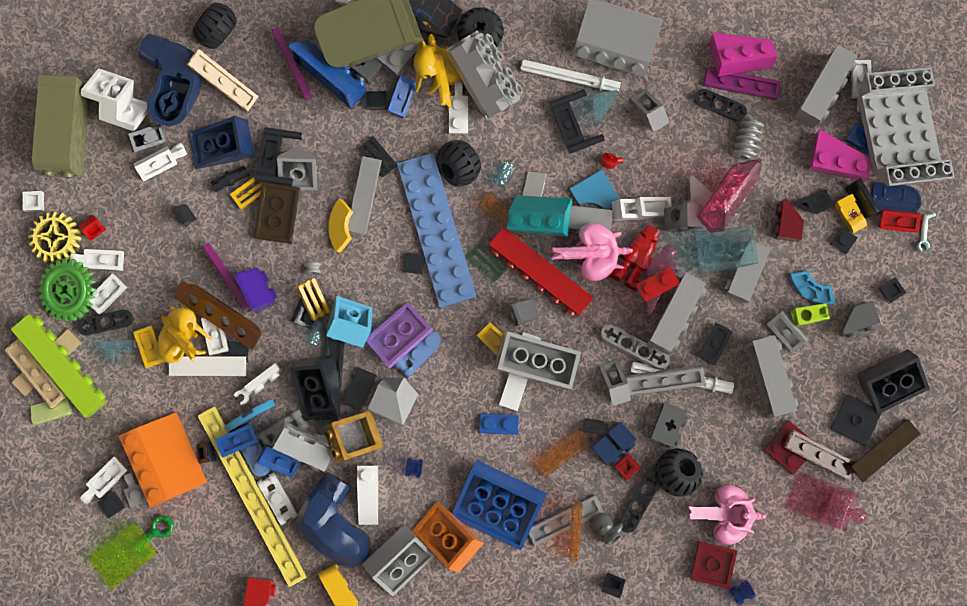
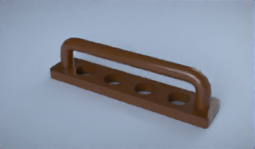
[174,281,262,350]

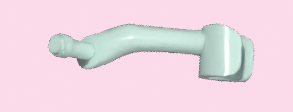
[916,212,936,252]

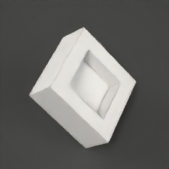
[22,191,44,212]

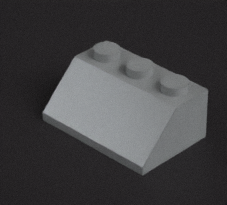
[362,524,435,596]

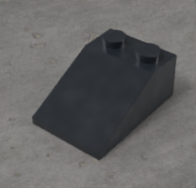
[289,355,340,421]

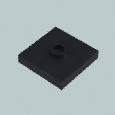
[830,394,882,446]

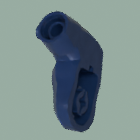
[139,34,202,126]
[296,471,371,568]

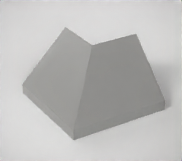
[277,146,318,191]
[367,377,418,427]

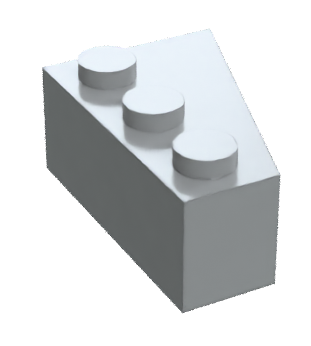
[273,420,332,471]

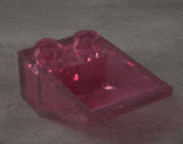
[644,245,678,318]
[786,472,867,532]

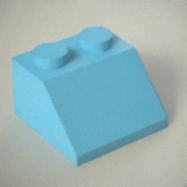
[326,296,373,348]

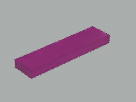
[272,27,312,100]
[703,67,781,100]
[203,243,250,311]

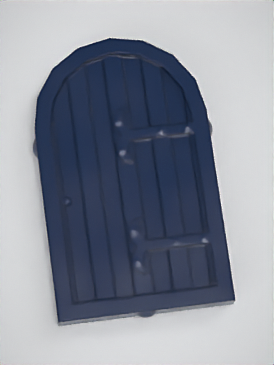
[872,182,922,213]

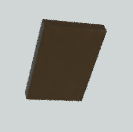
[254,182,300,244]

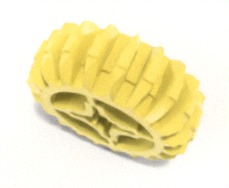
[28,212,81,263]

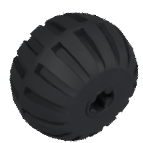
[192,2,237,49]
[457,7,504,48]
[436,140,481,187]
[655,448,703,497]

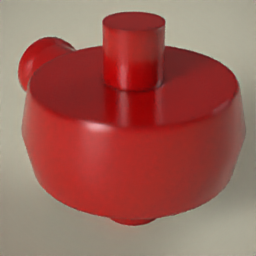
[600,153,623,169]

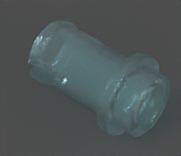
[494,161,515,187]
[307,320,326,346]

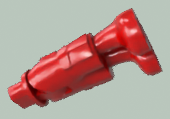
[608,225,660,292]

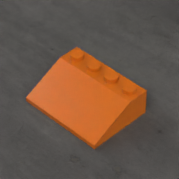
[119,412,208,508]

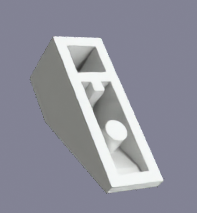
[357,466,378,525]

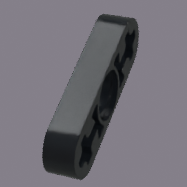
[694,89,747,122]
[77,309,134,336]

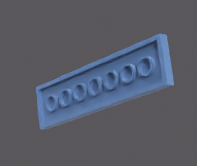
[397,153,477,308]

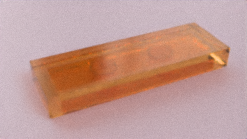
[478,191,528,241]
[534,428,592,478]
[568,499,583,562]

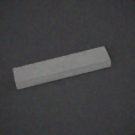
[348,156,382,235]
[626,365,706,395]
[528,495,604,547]

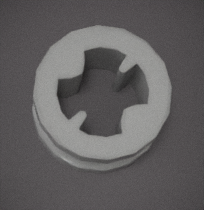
[304,263,321,274]

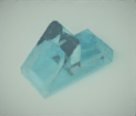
[95,340,138,366]

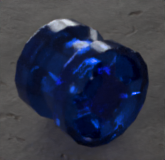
[405,457,423,478]

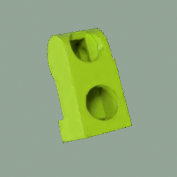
[790,304,830,327]

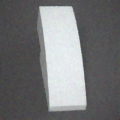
[611,197,672,221]

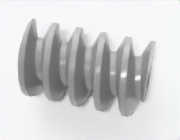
[732,119,764,161]

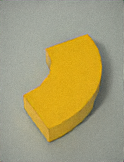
[329,199,353,252]

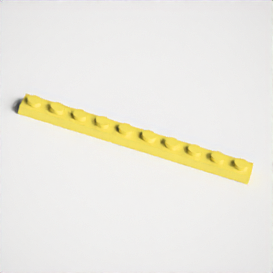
[198,406,307,587]

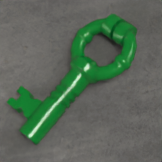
[130,515,174,558]

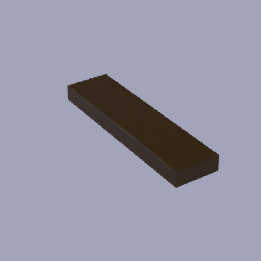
[850,419,921,482]

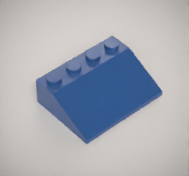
[288,40,366,109]
[452,460,547,550]

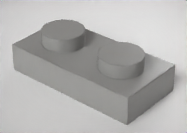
[767,311,808,353]

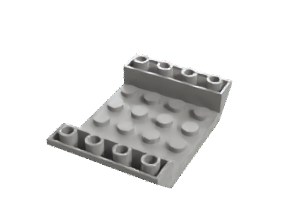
[858,68,955,186]

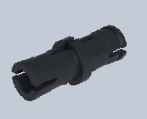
[210,165,250,193]

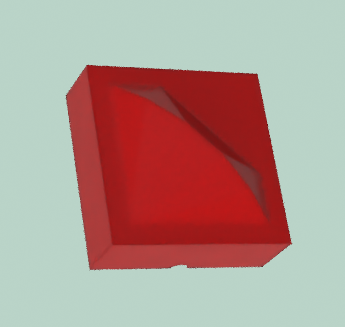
[614,453,642,481]

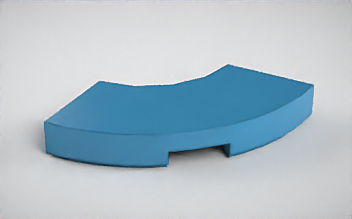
[789,270,835,305]
[225,400,276,433]

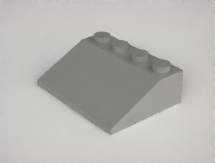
[573,0,663,77]

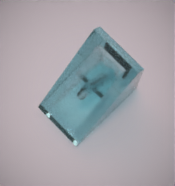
[589,90,619,127]

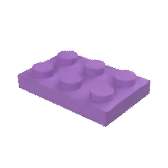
[366,302,433,368]

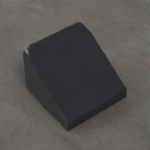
[366,91,386,110]
[172,204,197,227]
[583,418,604,435]

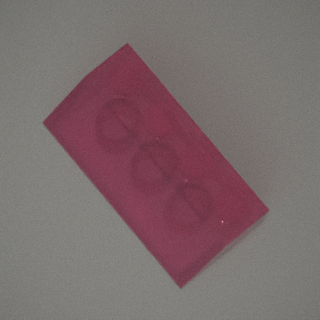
[697,158,762,233]

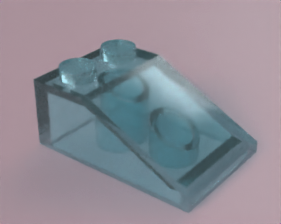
[693,226,758,274]

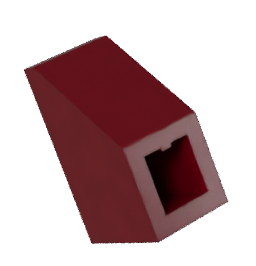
[773,199,804,242]

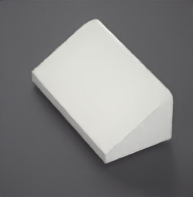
[523,172,547,197]

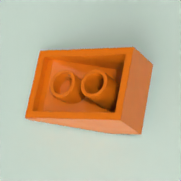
[412,502,484,573]

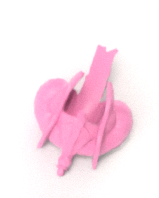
[551,223,633,281]
[688,485,766,545]

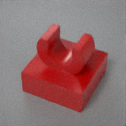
[78,215,106,241]

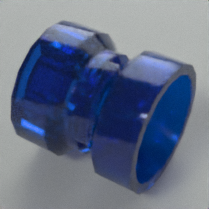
[729,580,756,606]

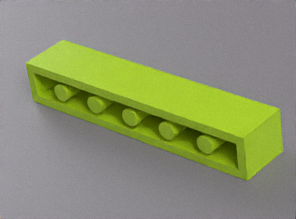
[11,314,107,418]

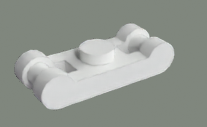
[257,472,298,526]

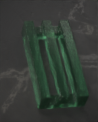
[467,242,508,283]

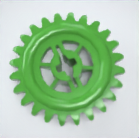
[38,258,97,321]

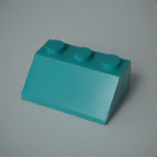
[507,195,572,237]

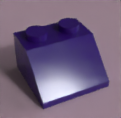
[234,267,277,314]

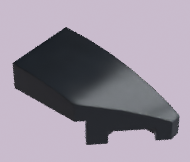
[794,189,834,214]

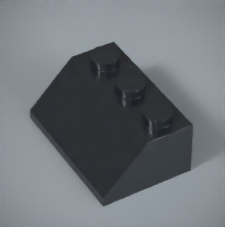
[857,349,930,414]

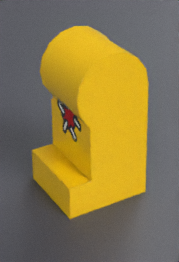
[834,194,867,233]

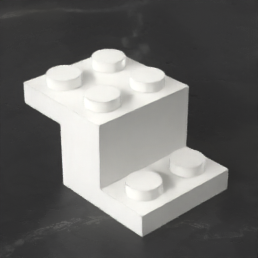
[81,68,148,131]

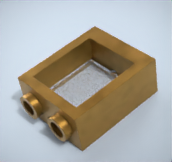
[323,411,384,464]

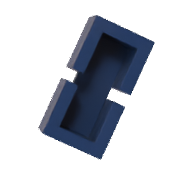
[591,422,636,466]

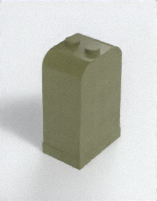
[315,0,423,68]
[32,75,90,178]

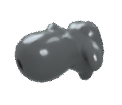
[592,513,623,545]

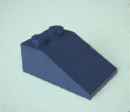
[189,116,254,169]

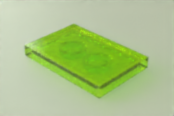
[89,522,158,590]

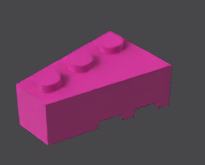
[709,32,777,76]
[808,129,872,182]

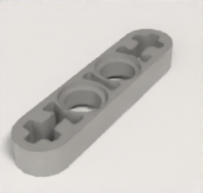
[600,325,670,370]

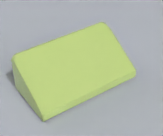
[30,397,73,425]

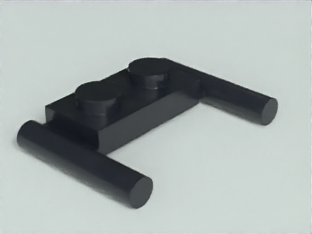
[549,89,605,154]
[254,127,302,186]

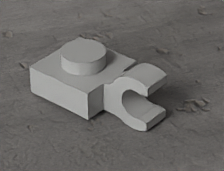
[124,472,147,508]

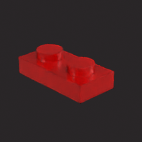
[879,209,921,233]
[635,267,680,303]

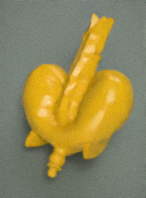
[414,34,461,108]
[157,306,212,363]

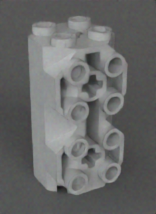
[446,30,523,120]

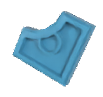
[569,170,620,210]

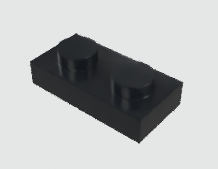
[698,323,733,366]

